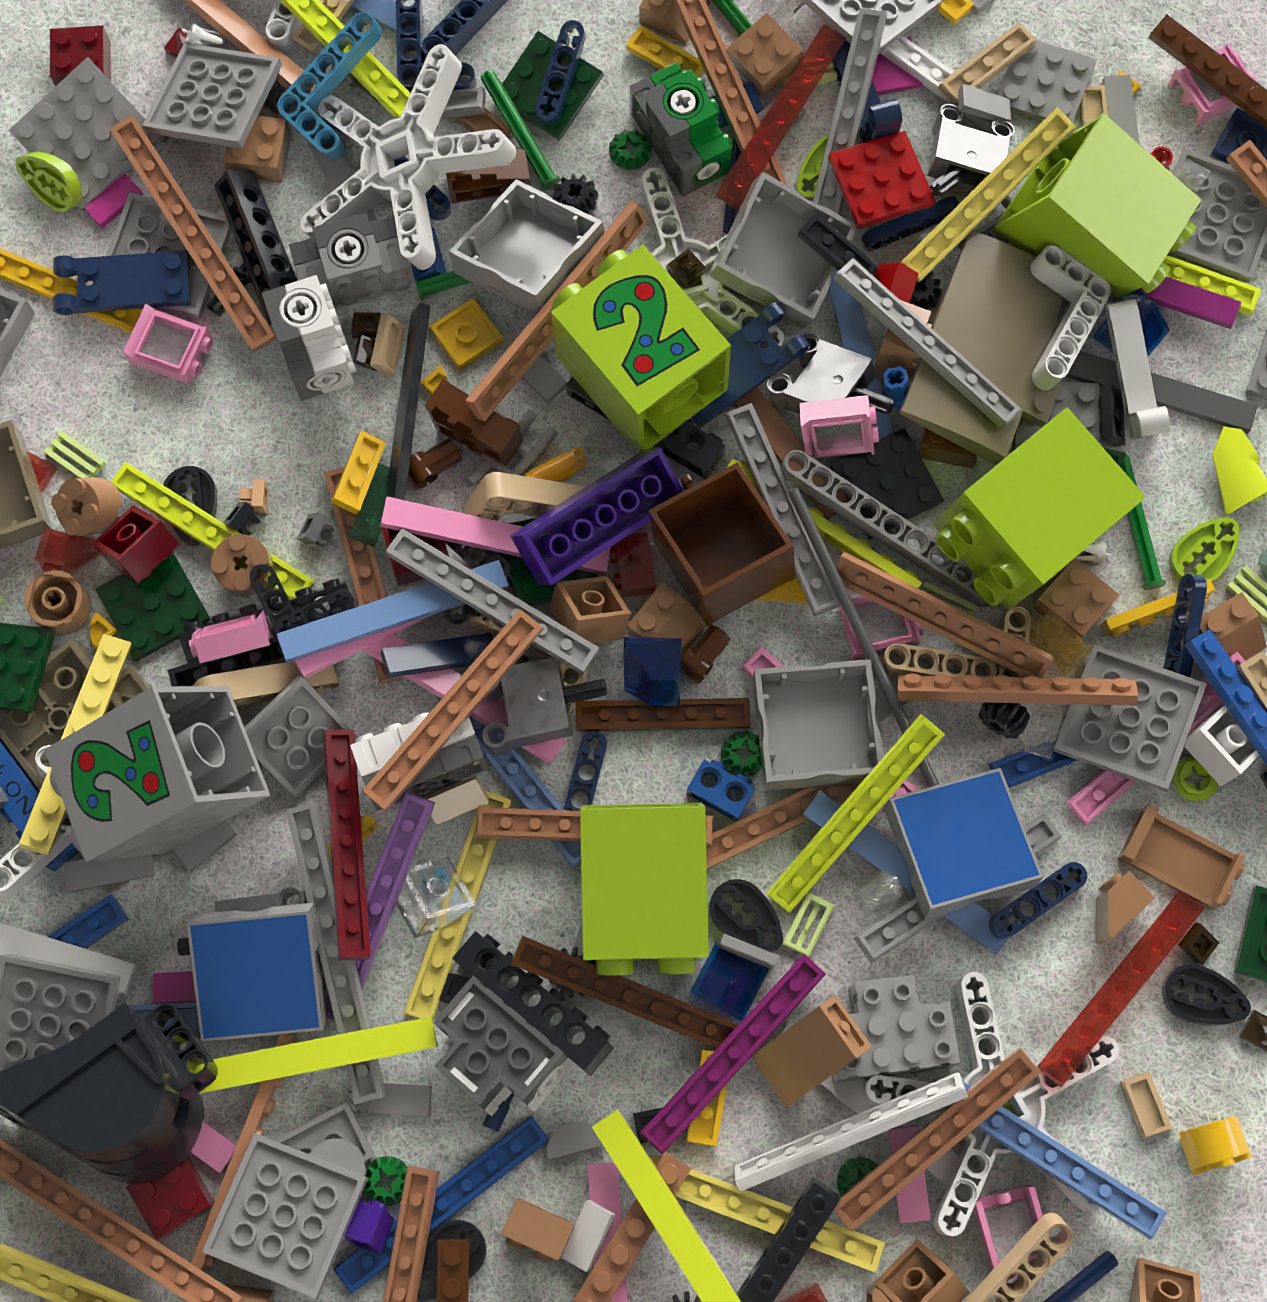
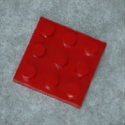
[828,131,935,229]

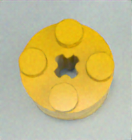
[1178,1115,1252,1175]

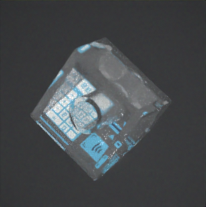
[396,857,476,938]

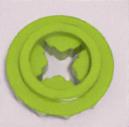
[1172,756,1219,802]

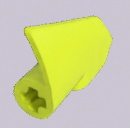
[1212,427,1267,515]

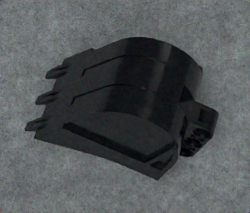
[0,1002,218,1184]

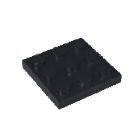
[830,427,945,540]

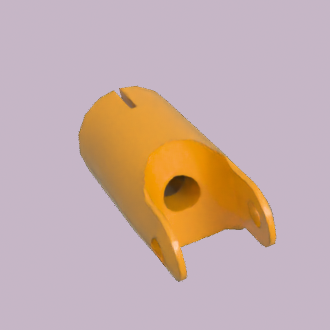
[524,448,586,482]

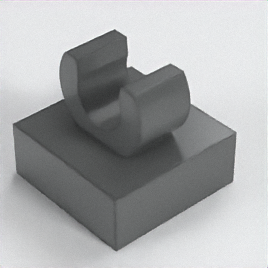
[297,512,334,546]

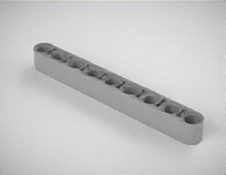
[781,450,990,607]

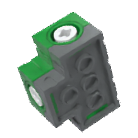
[630,62,733,197]

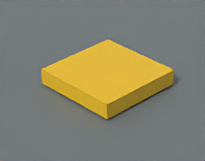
[428,297,505,371]

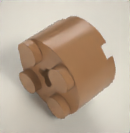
[51,477,122,536]
[211,534,273,596]
[24,570,91,635]

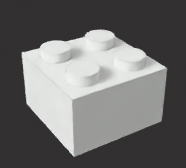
[1184,704,1259,786]

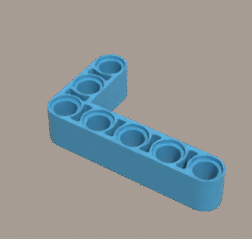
[277,12,382,160]

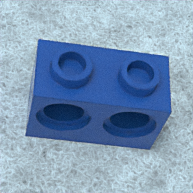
[686,759,755,822]

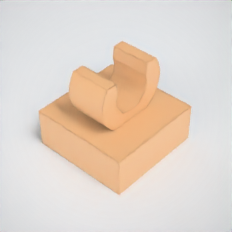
[239,479,269,514]

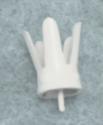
[182,23,223,46]
[1073,541,1111,564]

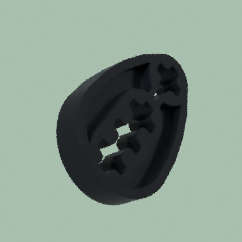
[163,466,217,546]
[709,879,783,953]
[1162,964,1251,1026]
[417,1220,487,1300]

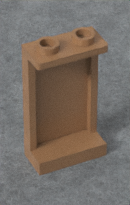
[1117,804,1245,910]
[751,995,872,1107]

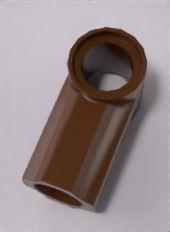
[408,437,463,489]
[675,625,731,684]

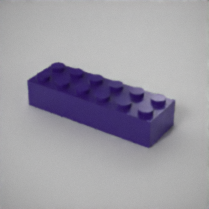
[510,447,684,586]

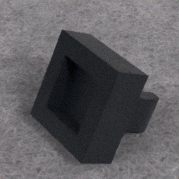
[223,502,260,536]

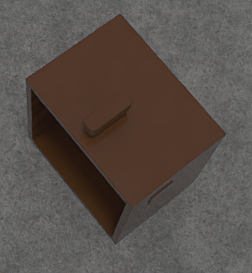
[648,462,795,627]

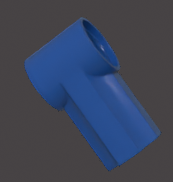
[881,366,910,411]

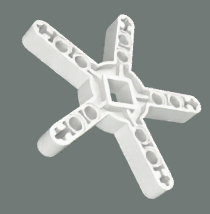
[300,45,516,270]
[642,168,784,349]
[862,972,1119,1237]

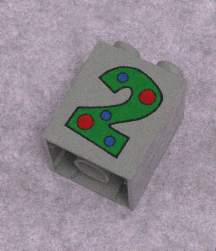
[45,686,271,863]

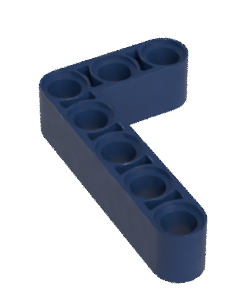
[396,0,477,93]
[421,0,508,63]
[826,38,902,143]

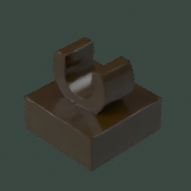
[667,248,706,288]

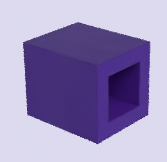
[344,1200,395,1254]

